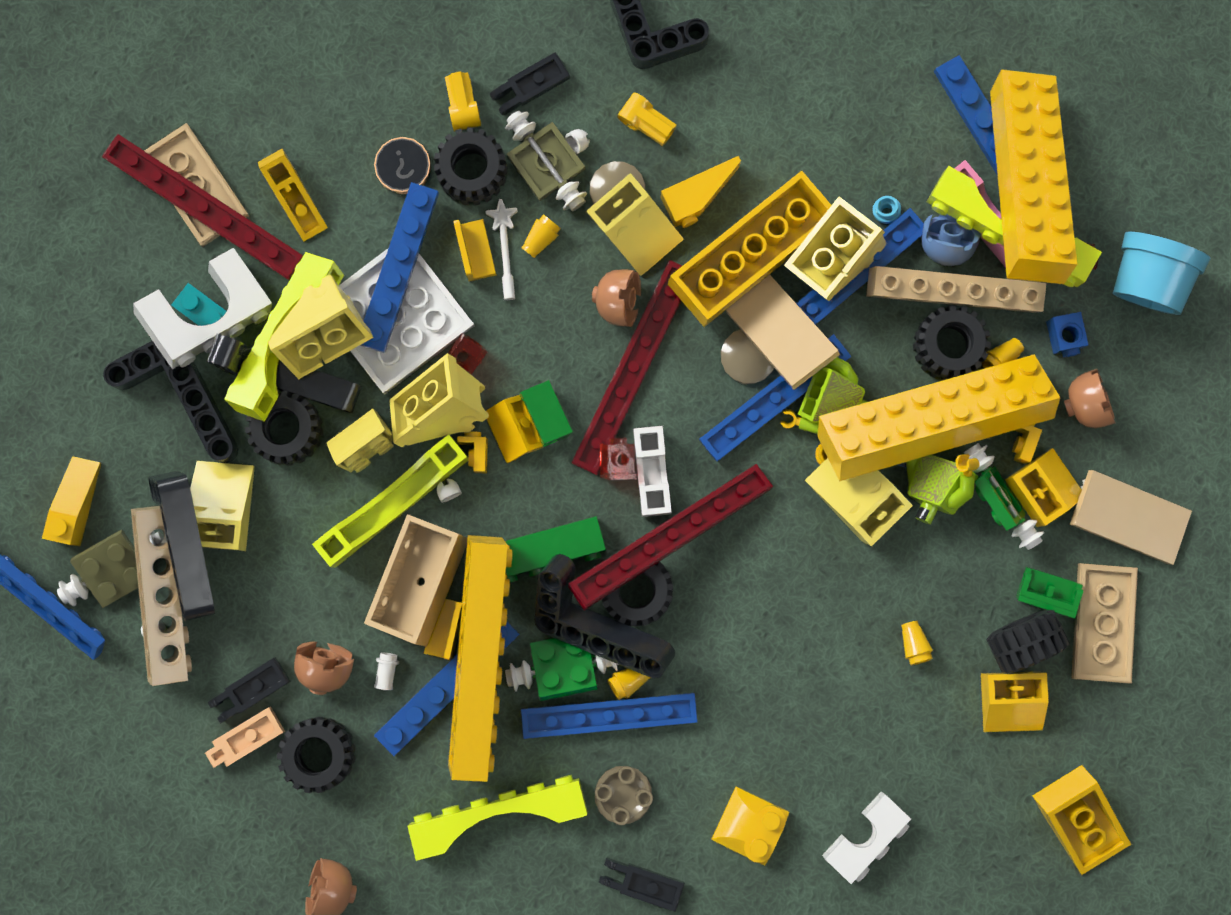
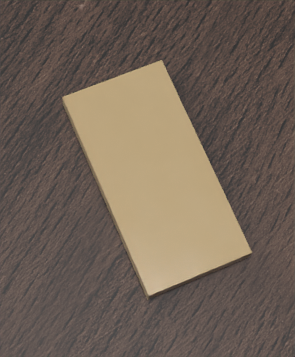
[144,123,249,247]
[726,275,840,390]
[1070,470,1192,565]
[1072,563,1138,683]

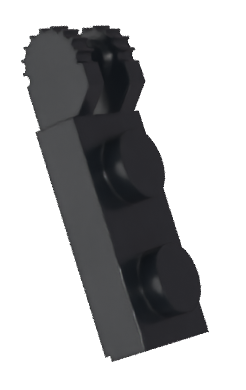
[490,52,570,116]
[208,657,291,724]
[599,858,685,912]

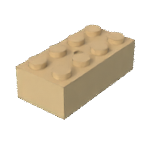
[364,514,467,647]

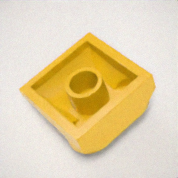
[711,786,789,866]

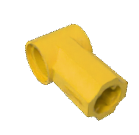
[445,71,481,132]
[617,93,677,146]

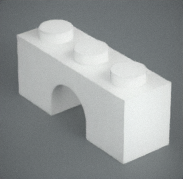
[633,426,671,517]
[822,792,911,884]

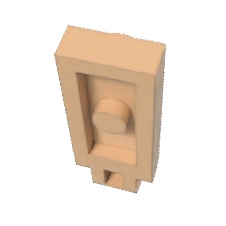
[205,707,285,768]

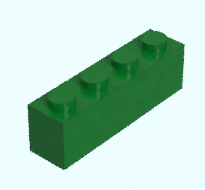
[505,516,606,583]

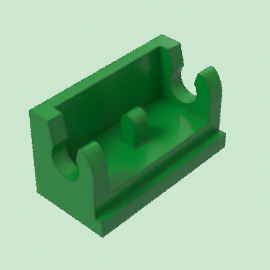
[519,380,573,447]
[1016,567,1083,618]

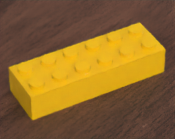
[668,171,832,327]

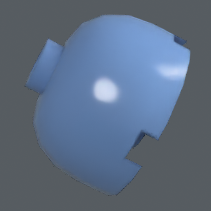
[922,214,981,266]

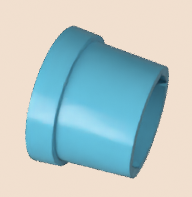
[1113,232,1211,315]

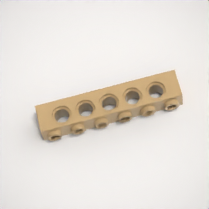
[866,266,1046,313]
[131,506,192,686]

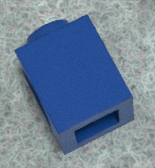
[1046,312,1088,358]

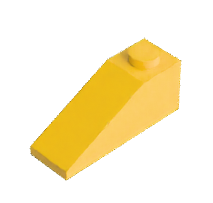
[258,149,328,242]
[661,156,741,228]
[42,457,101,546]

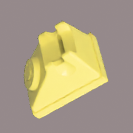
[784,197,886,301]
[268,275,373,379]
[389,353,489,447]

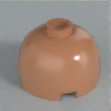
[592,269,641,327]
[1064,369,1116,428]
[294,642,354,695]
[305,858,357,915]

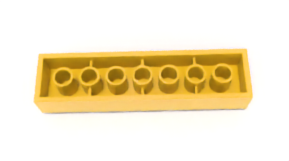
[990,70,1077,284]
[818,354,1060,482]
[448,535,512,782]

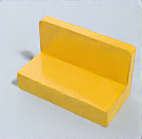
[453,219,496,281]
[486,395,543,463]
[424,599,462,660]

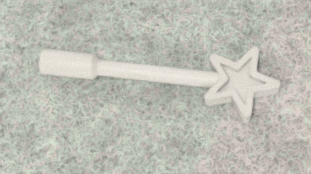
[486,199,518,300]

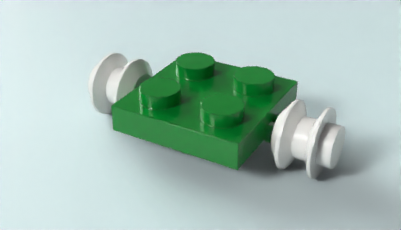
[964,443,1045,550]
[505,638,619,701]

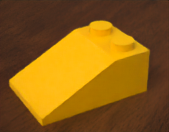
[1032,765,1131,875]

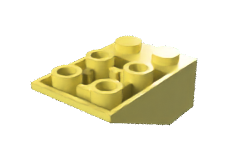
[586,173,684,276]
[326,409,394,473]
[805,458,913,546]
[190,461,255,551]

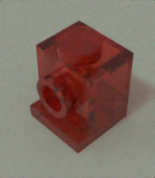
[448,333,487,375]
[600,438,637,480]

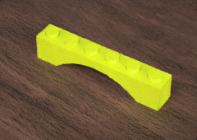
[927,166,1102,287]
[224,252,344,422]
[312,434,468,568]
[408,775,588,861]

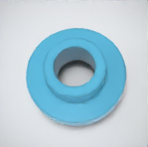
[873,196,901,224]

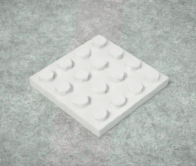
[339,249,475,395]

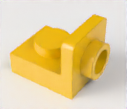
[1012,424,1042,464]
[457,431,488,474]

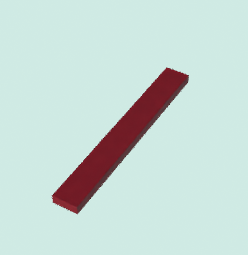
[102,134,303,281]
[571,260,682,476]
[568,464,773,610]

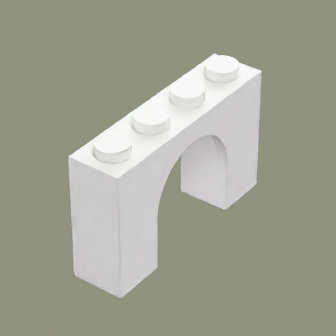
[133,248,272,369]

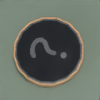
[374,137,431,194]

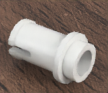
[374,652,399,690]

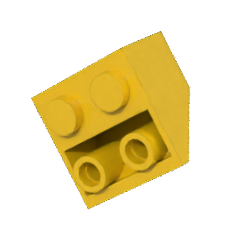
[1005,448,1082,527]
[981,672,1049,732]

